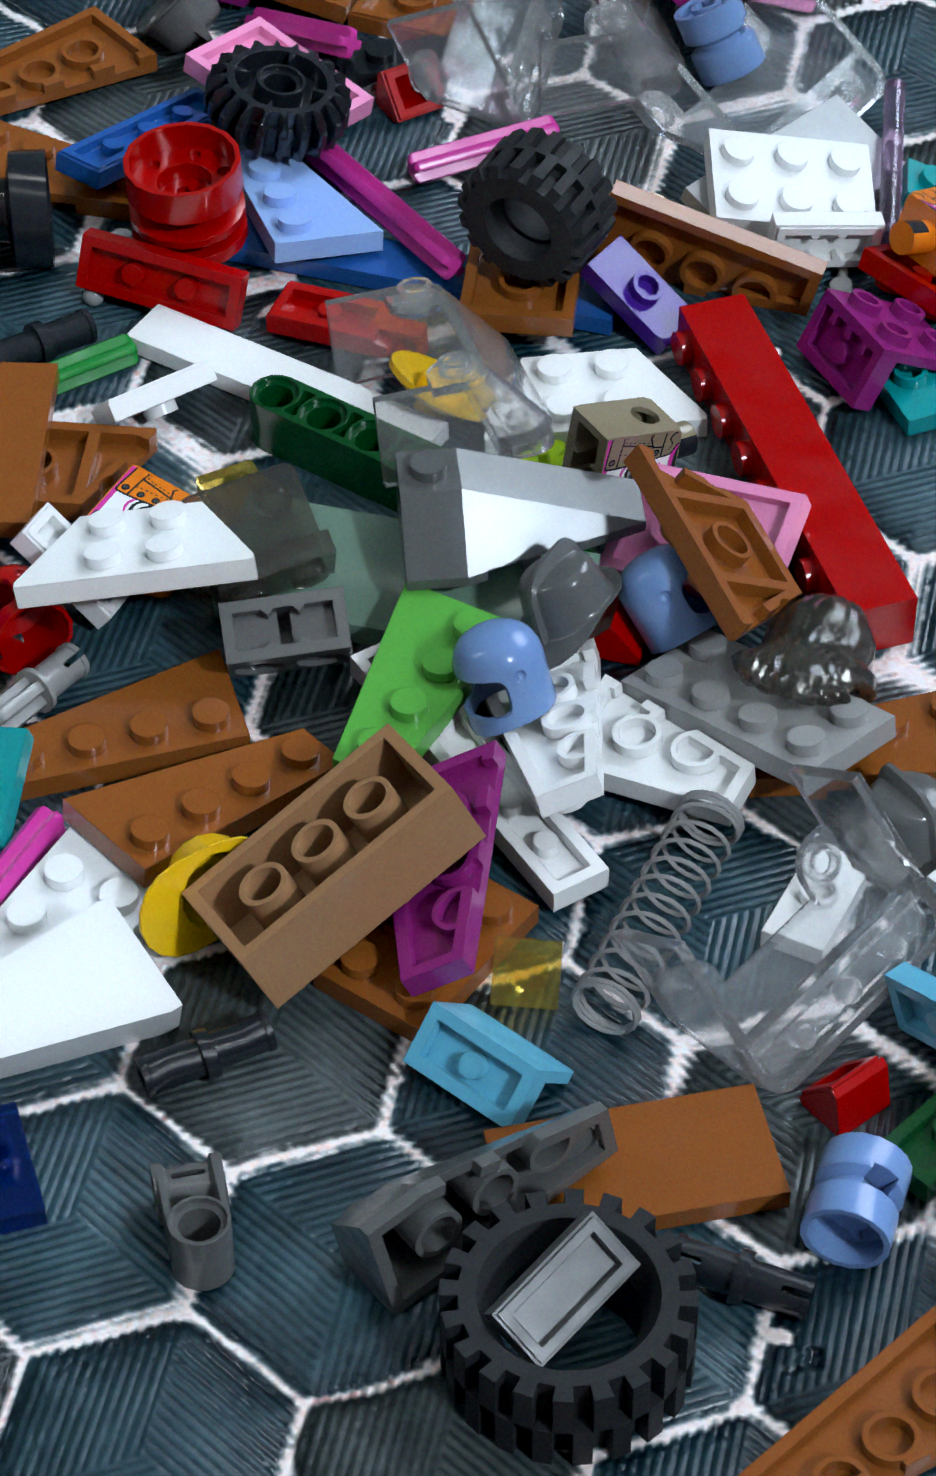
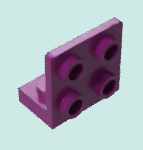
[796,288,936,411]

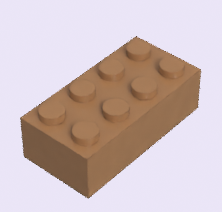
[181,723,486,1009]

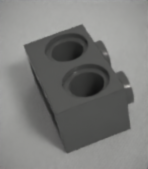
[218,586,352,679]

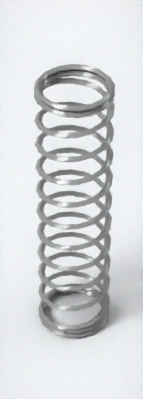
[570,789,745,1035]

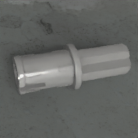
[0,642,90,728]

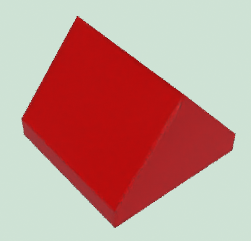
[375,56,445,124]
[587,595,646,666]
[799,1055,891,1136]

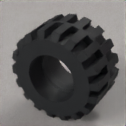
[457,127,617,287]

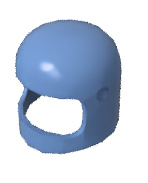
[618,544,718,654]
[452,618,556,737]

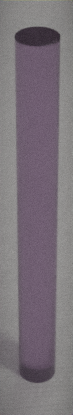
[879,78,906,245]

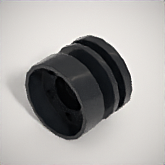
[0,149,55,269]

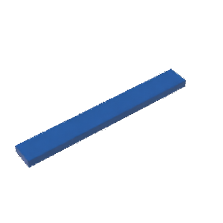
[228,212,619,336]

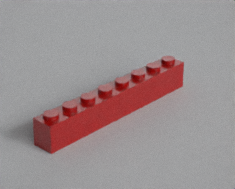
[671,293,918,658]

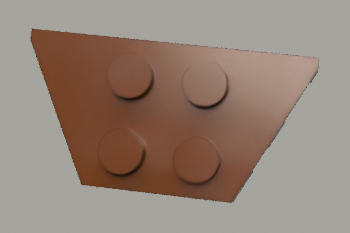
[36,421,158,521]
[624,444,802,641]

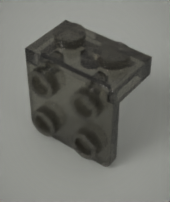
[181,463,337,612]

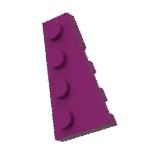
[393,740,507,997]

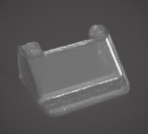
[629,0,886,155]

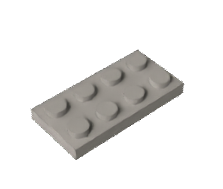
[620,629,896,794]

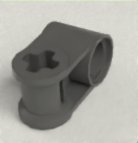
[149,1151,235,1291]

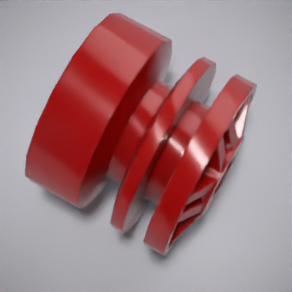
[123,121,249,264]

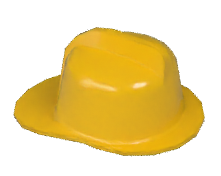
[139,833,248,957]

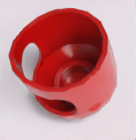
[0,564,73,675]

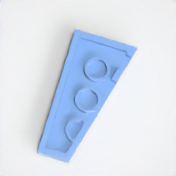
[240,149,383,263]

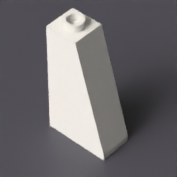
[0,896,183,1079]

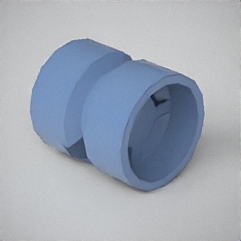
[673,0,766,87]
[800,1132,913,1269]

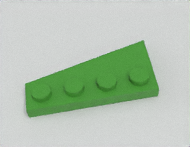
[332,582,502,768]

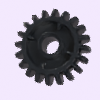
[203,40,352,163]

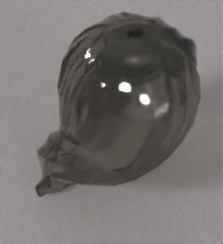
[731,593,877,707]

